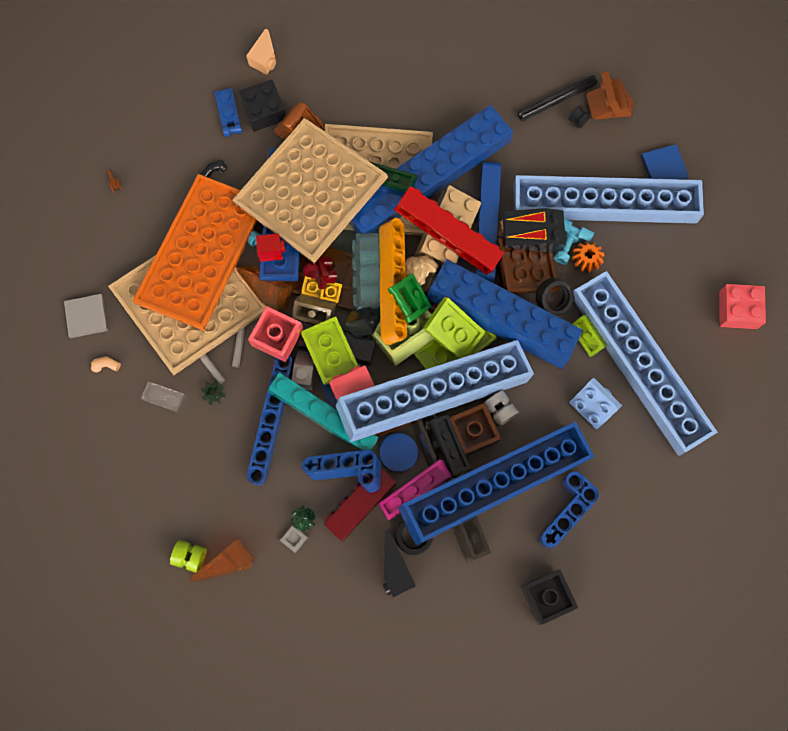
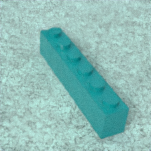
[267,373,379,451]

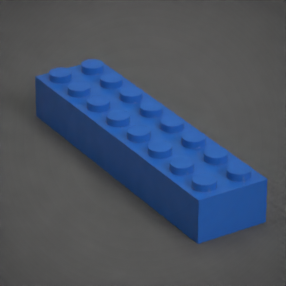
[427,259,583,369]

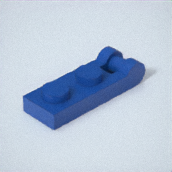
[214,88,242,137]

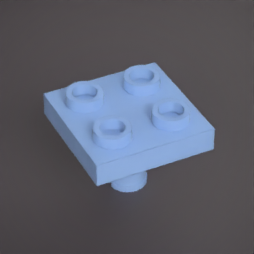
[569,378,622,430]

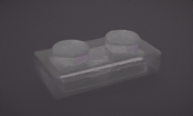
[141,381,185,413]

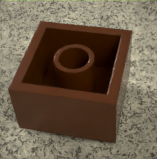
[450,403,501,456]

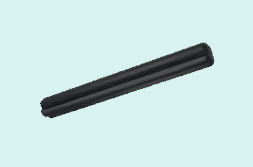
[518,75,598,121]

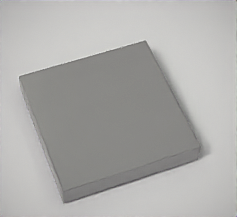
[64,294,108,338]

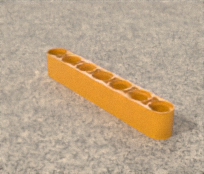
[379,218,407,345]

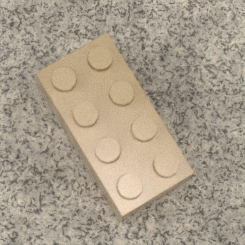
[414,185,481,269]

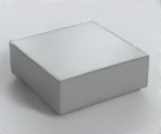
[280,525,308,553]

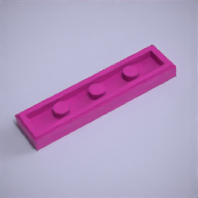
[379,460,452,520]

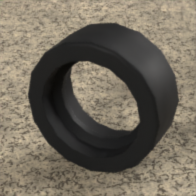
[535,278,574,316]
[395,520,433,555]

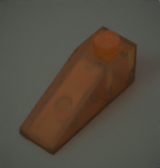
[237,265,292,310]
[190,539,255,583]

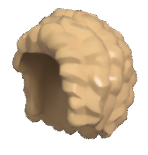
[405,255,439,292]

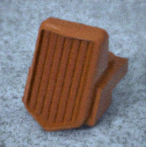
[587,71,634,120]
[274,102,325,139]

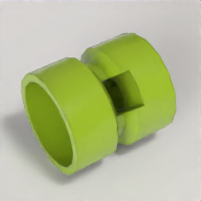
[170,540,207,573]

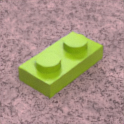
[572,315,607,357]

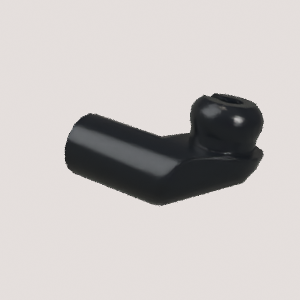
[200,160,228,178]

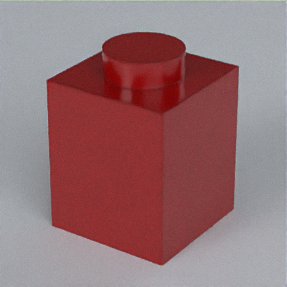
[256,233,286,262]

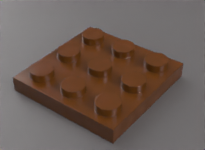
[496,238,559,294]

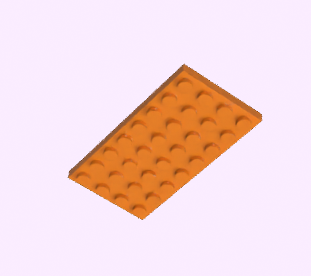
[133,174,257,331]

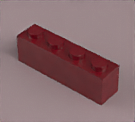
[324,468,396,542]

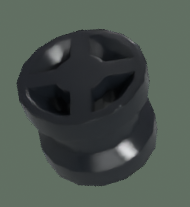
[568,105,591,129]

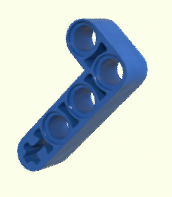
[302,450,381,493]
[539,471,599,549]

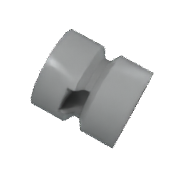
[485,390,519,427]

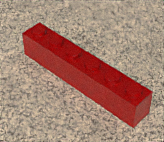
[394,186,504,275]

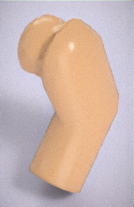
[91,356,121,372]

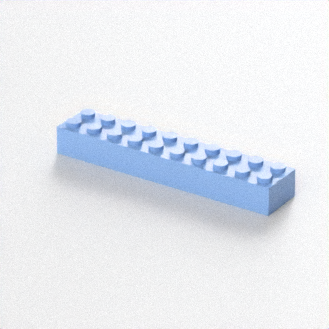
[513,175,704,223]
[574,271,718,456]
[336,340,534,442]

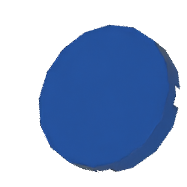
[380,433,418,473]

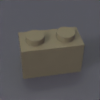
[292,294,337,325]

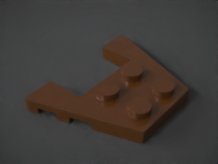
[283,247,354,311]

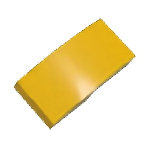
[301,276,342,303]

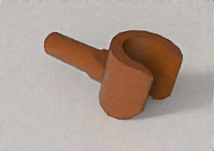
[107,170,122,193]

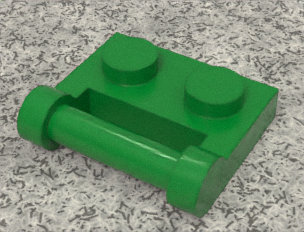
[387,273,432,323]

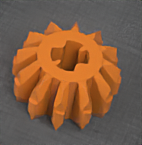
[572,240,604,273]

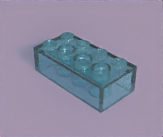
[352,233,380,317]

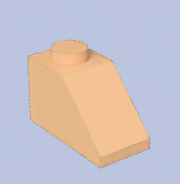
[247,29,276,75]

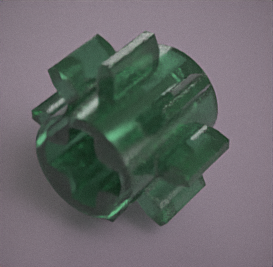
[201,380,226,405]
[291,506,316,532]

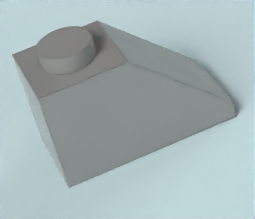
[292,351,316,390]

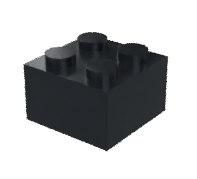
[239,79,286,132]
[520,569,578,625]

